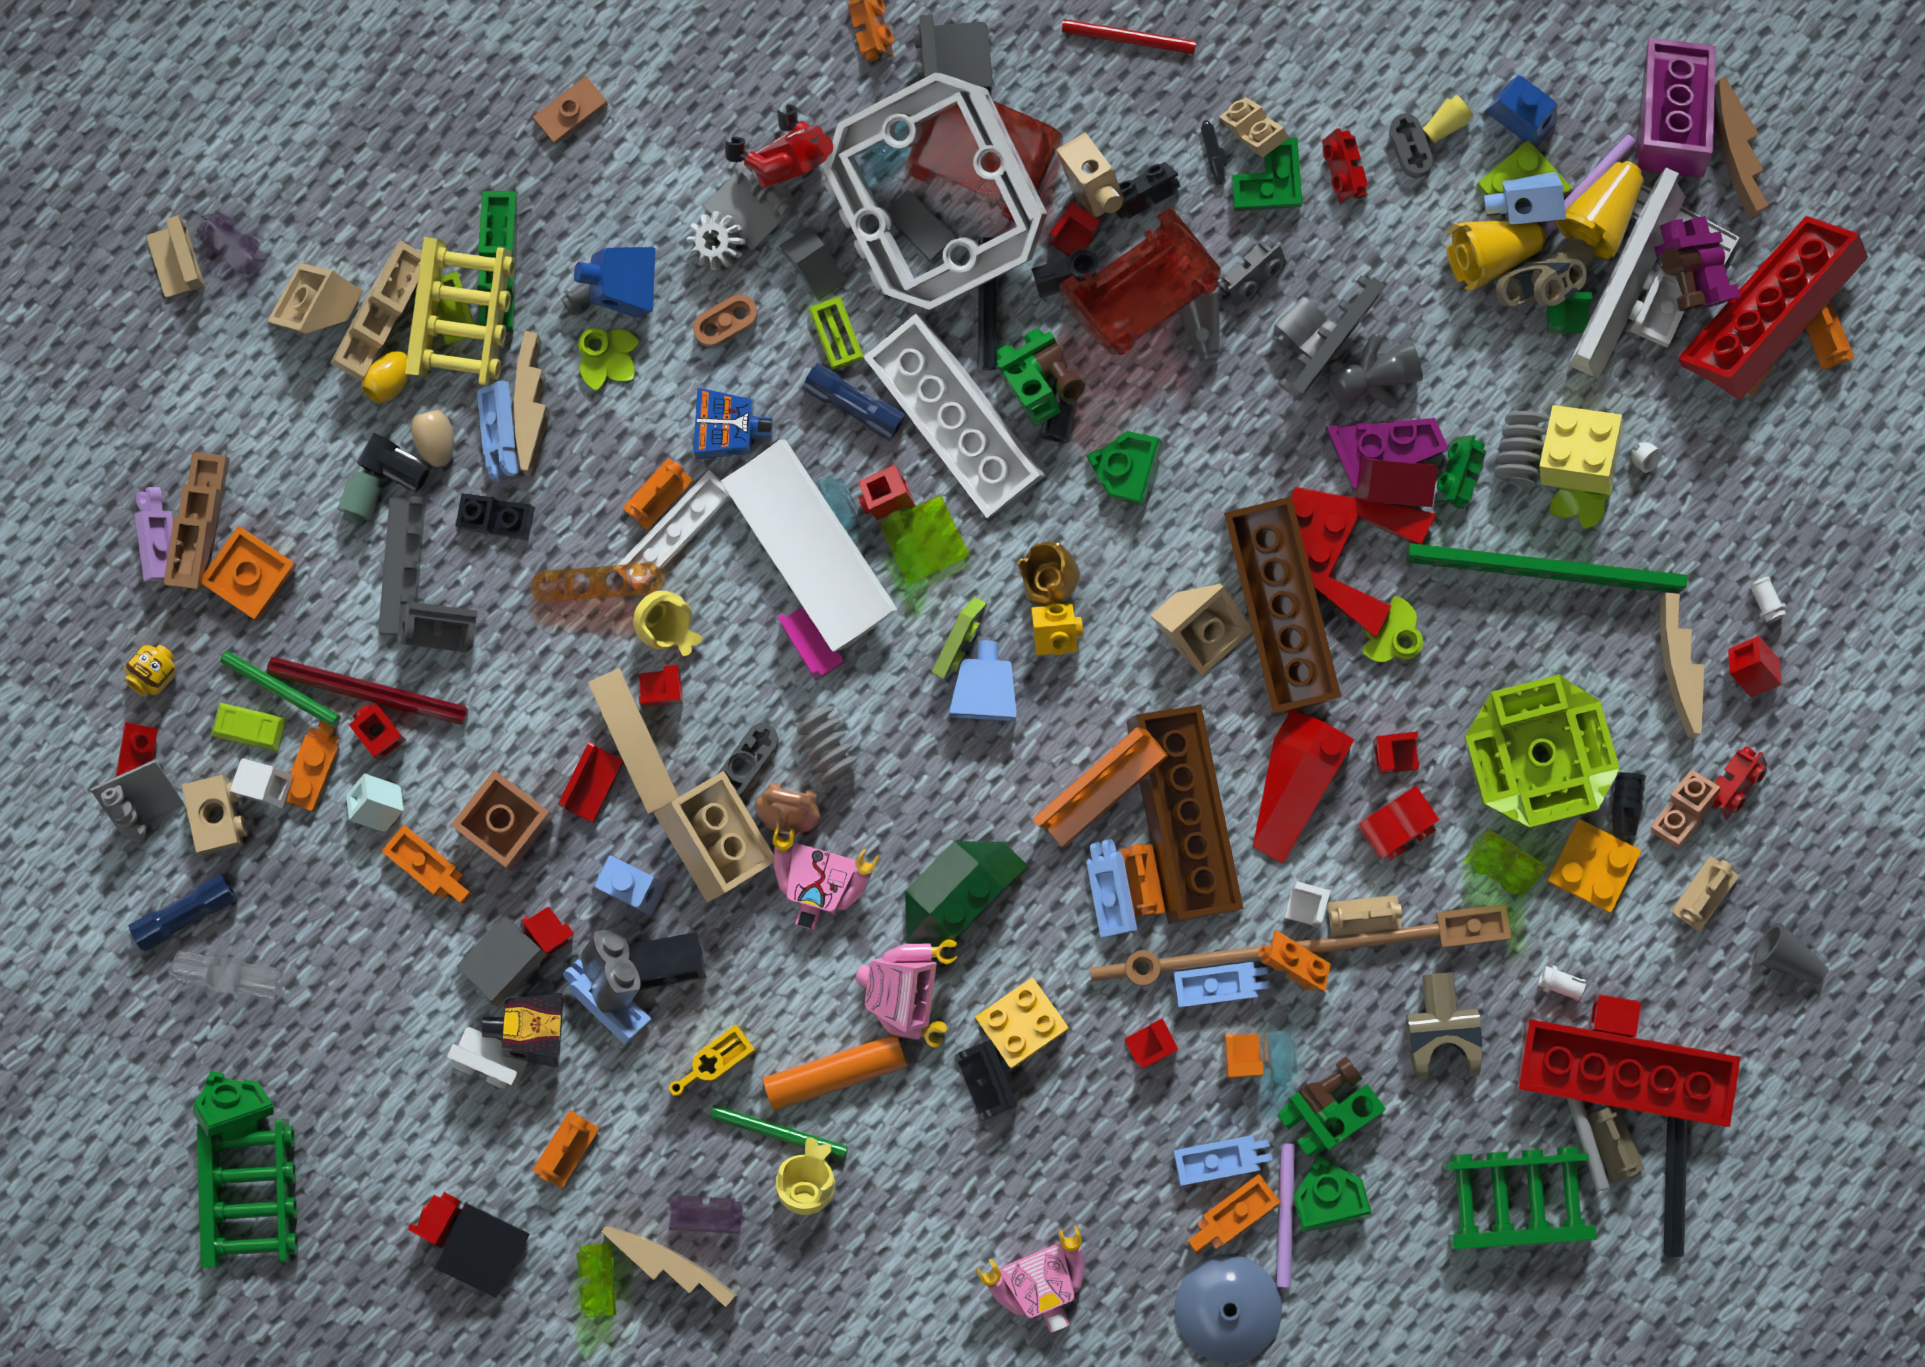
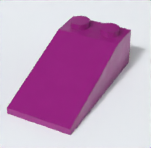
[1636,38,1716,178]

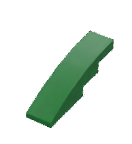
[478,191,517,332]

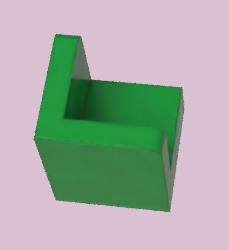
[1547,292,1592,333]

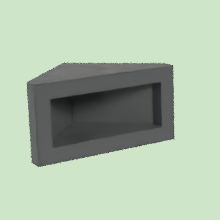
[779,227,846,300]

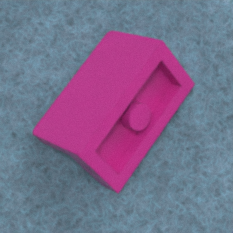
[778,607,845,681]

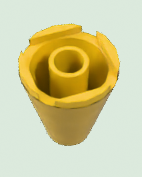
[1556,161,1644,259]
[1446,220,1546,290]

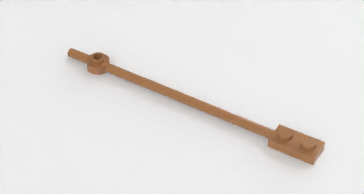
[1090,904,1512,986]

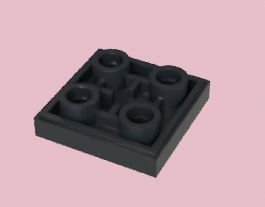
[432,1202,530,1298]

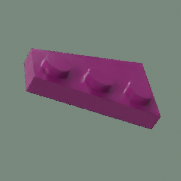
[1325,418,1449,491]

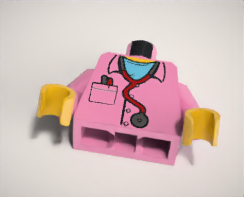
[772,826,880,930]

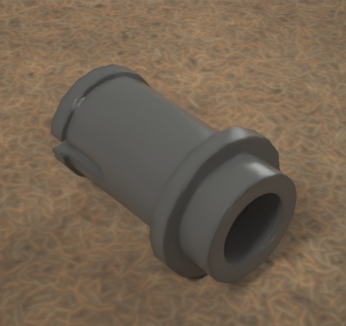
[560,283,591,315]

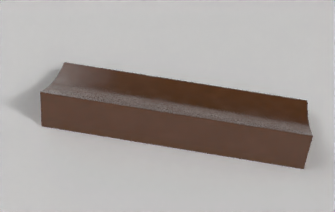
[1224,496,1342,717]
[1127,705,1244,924]

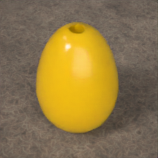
[361,351,410,403]

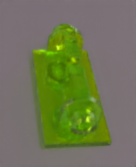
[576,1243,617,1318]

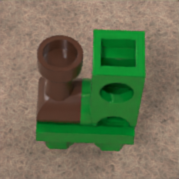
[996,328,1085,427]
[1277,1056,1387,1157]

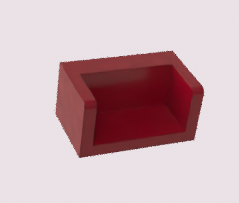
[1355,457,1438,507]

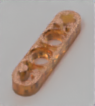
[531,563,666,602]

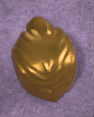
[1017,541,1081,607]

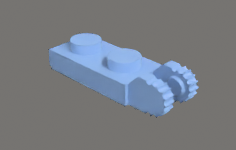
[477,381,521,482]

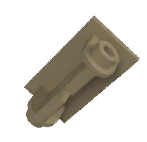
[1587,1106,1645,1183]

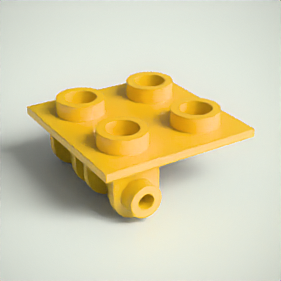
[975,977,1069,1069]

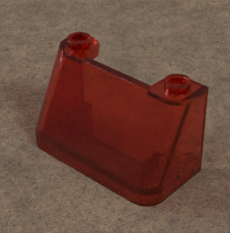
[905,100,1063,222]
[1059,207,1221,355]

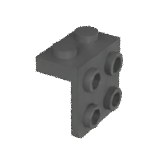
[914,14,993,89]

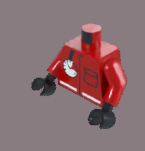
[725,104,833,188]

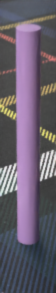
[1541,134,1637,238]
[1276,1143,1295,1287]

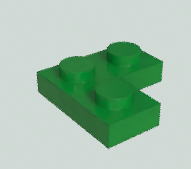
[1231,138,1303,211]

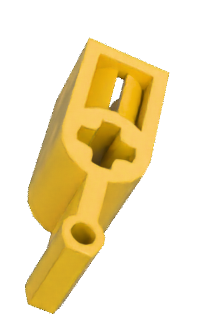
[668,1024,756,1097]

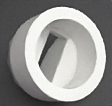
[1631,442,1662,473]

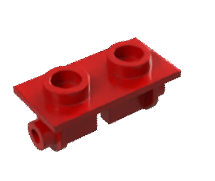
[1322,128,1369,204]
[115,722,158,777]
[1711,746,1767,820]

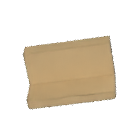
[147,215,205,298]

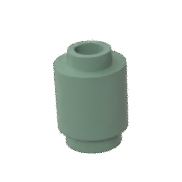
[337,471,381,525]

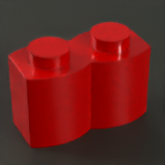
[1356,785,1440,861]

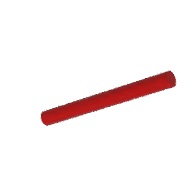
[1061,19,1196,54]

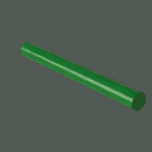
[220,651,341,728]
[709,1105,848,1160]

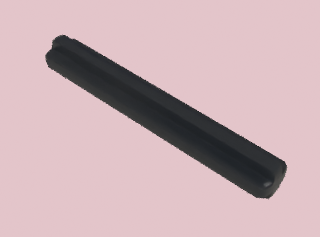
[978,237,997,371]
[1663,1117,1688,1257]

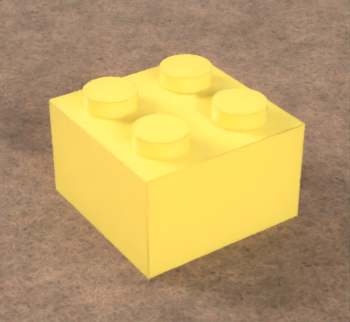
[1539,405,1623,495]

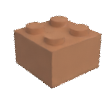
[451,770,554,871]

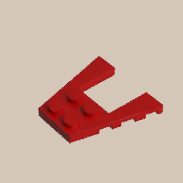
[1291,487,1436,639]

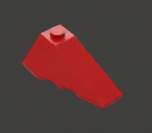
[1252,711,1355,864]

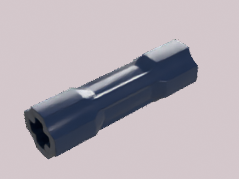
[802,363,905,441]
[128,874,237,951]

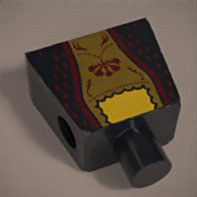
[482,993,563,1067]

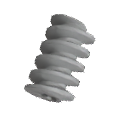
[1494,411,1549,488]
[793,706,858,785]

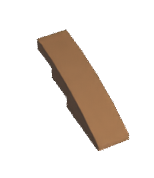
[1714,76,1769,220]
[163,452,230,589]

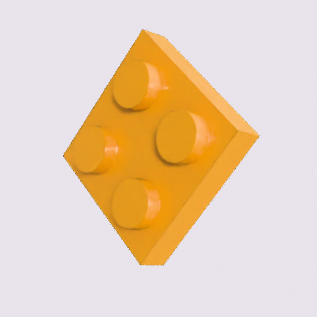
[1546,818,1642,913]

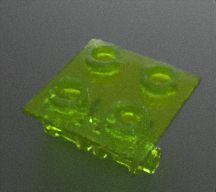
[879,495,970,585]
[1463,828,1548,898]

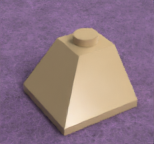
[267,263,363,334]
[1150,584,1253,676]

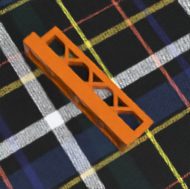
[1032,727,1169,848]

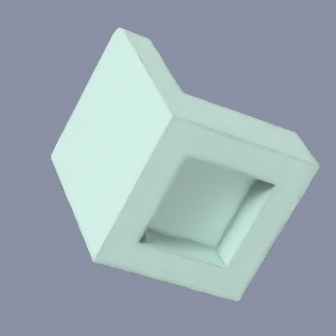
[346,773,404,832]

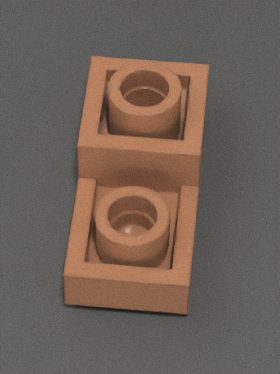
[1650,769,1721,851]

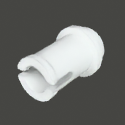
[1749,576,1787,623]
[1538,965,1586,1001]

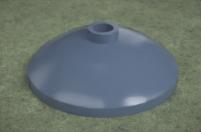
[1175,1255,1282,1363]

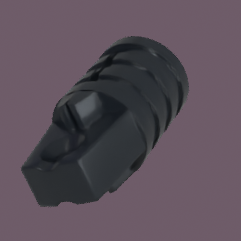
[1039,380,1078,444]
[1611,772,1646,836]

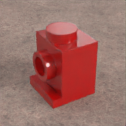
[858,464,916,521]
[349,704,407,761]
[407,1192,462,1248]

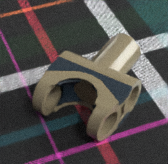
[1496,239,1594,307]
[1406,973,1482,1081]

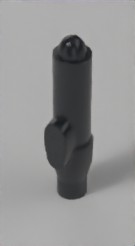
[1200,120,1227,185]

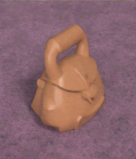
[754,782,821,835]

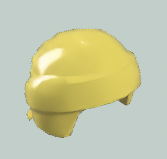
[633,591,703,656]
[776,1138,835,1215]

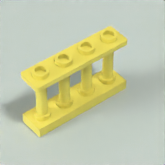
[405,237,515,386]

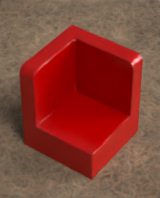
[1049,202,1100,257]
[1728,636,1782,697]
[639,665,683,708]
[1373,731,1419,775]
[520,907,574,960]
[1589,994,1641,1037]
[1125,1018,1179,1070]

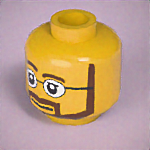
[124,645,177,697]

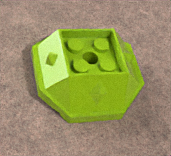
[1464,674,1620,829]

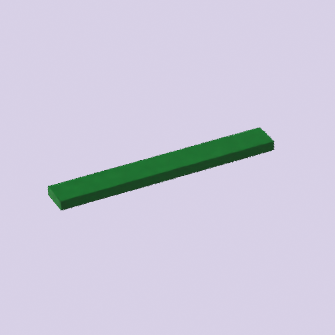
[1405,543,1688,594]

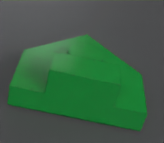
[1086,431,1162,506]
[193,1070,274,1141]
[1293,1154,1372,1233]

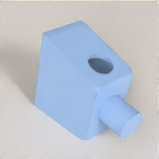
[1484,172,1566,224]
[950,640,1016,722]
[592,855,667,917]

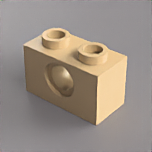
[181,775,247,856]

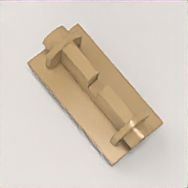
[1670,855,1739,932]
[1327,895,1402,937]

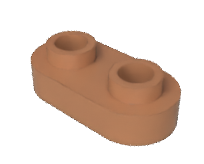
[693,294,758,348]

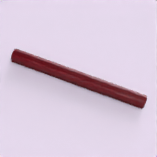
[267,657,468,725]

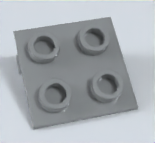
[703,161,799,252]
[90,760,185,842]

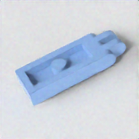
[1087,839,1137,938]
[563,960,651,1045]
[1173,962,1271,1008]
[1173,1135,1273,1186]

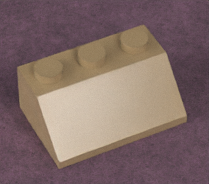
[653,771,774,902]

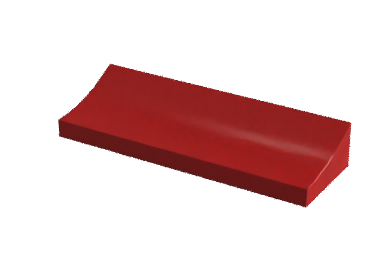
[1678,216,1868,401]
[1517,1019,1741,1127]

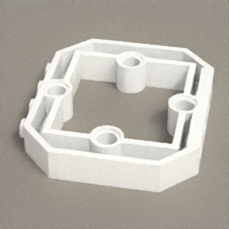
[823,73,1047,310]

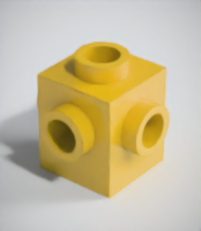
[1031,603,1083,656]

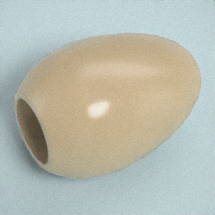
[411,410,454,467]

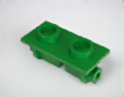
[1435,435,1486,509]

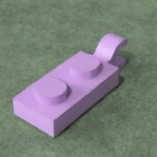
[134,487,173,581]

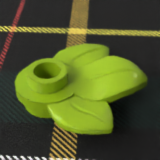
[578,328,639,391]
[1549,484,1613,529]
[1362,596,1423,662]

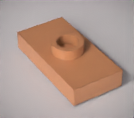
[533,76,608,145]

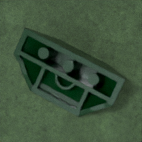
[905,841,1029,962]

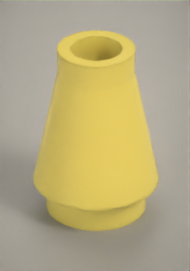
[1422,95,1473,144]

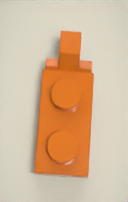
[285,720,340,812]
[382,824,473,905]
[1187,1174,1281,1255]

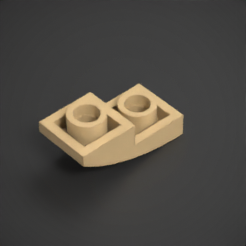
[1219,97,1289,158]

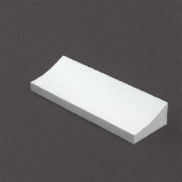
[1568,168,1686,379]
[864,314,1046,518]
[721,439,898,652]

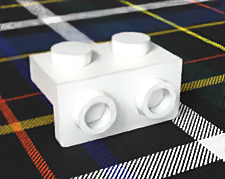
[1628,263,1684,348]
[447,1027,528,1090]

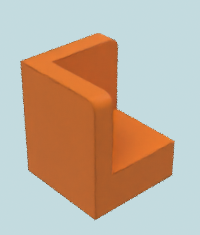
[1223,1034,1264,1078]

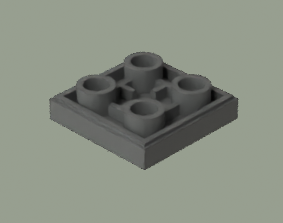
[457,915,546,1007]

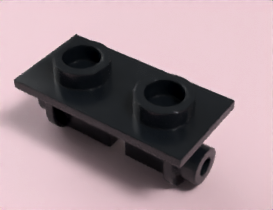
[1116,162,1181,220]

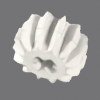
[686,211,746,270]

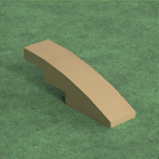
[330,240,422,381]
[514,330,550,477]
[1660,593,1705,738]
[588,668,679,814]
[601,1226,738,1307]

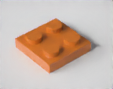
[201,525,297,621]

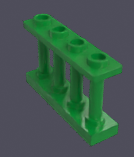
[197,1119,299,1268]
[1442,1147,1597,1249]

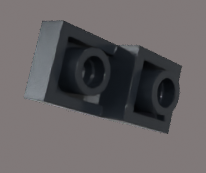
[455,493,535,541]

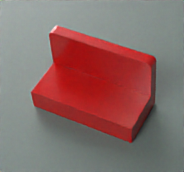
[558,742,624,823]

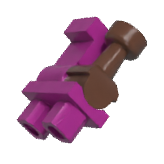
[1654,216,1741,311]

